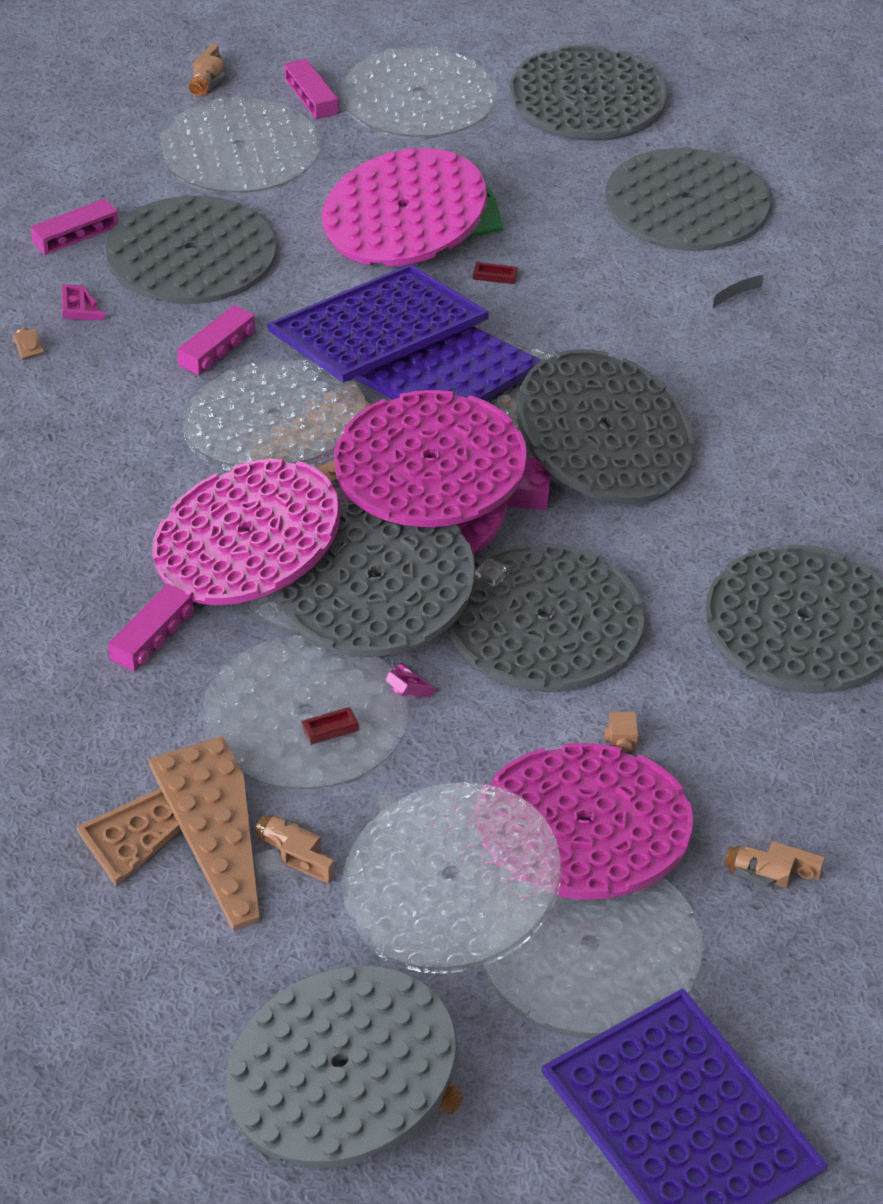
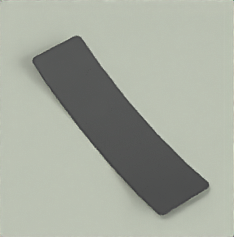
[712,275,763,309]

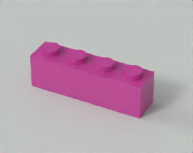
[284,59,340,119]
[31,198,118,255]
[177,305,256,375]
[108,583,194,671]

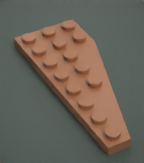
[149,736,259,931]

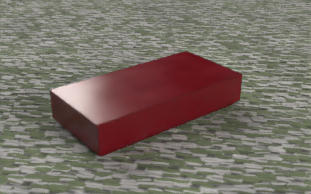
[472,262,518,285]
[301,707,359,745]

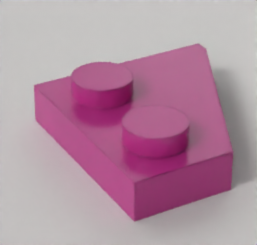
[61,284,105,320]
[385,663,436,698]

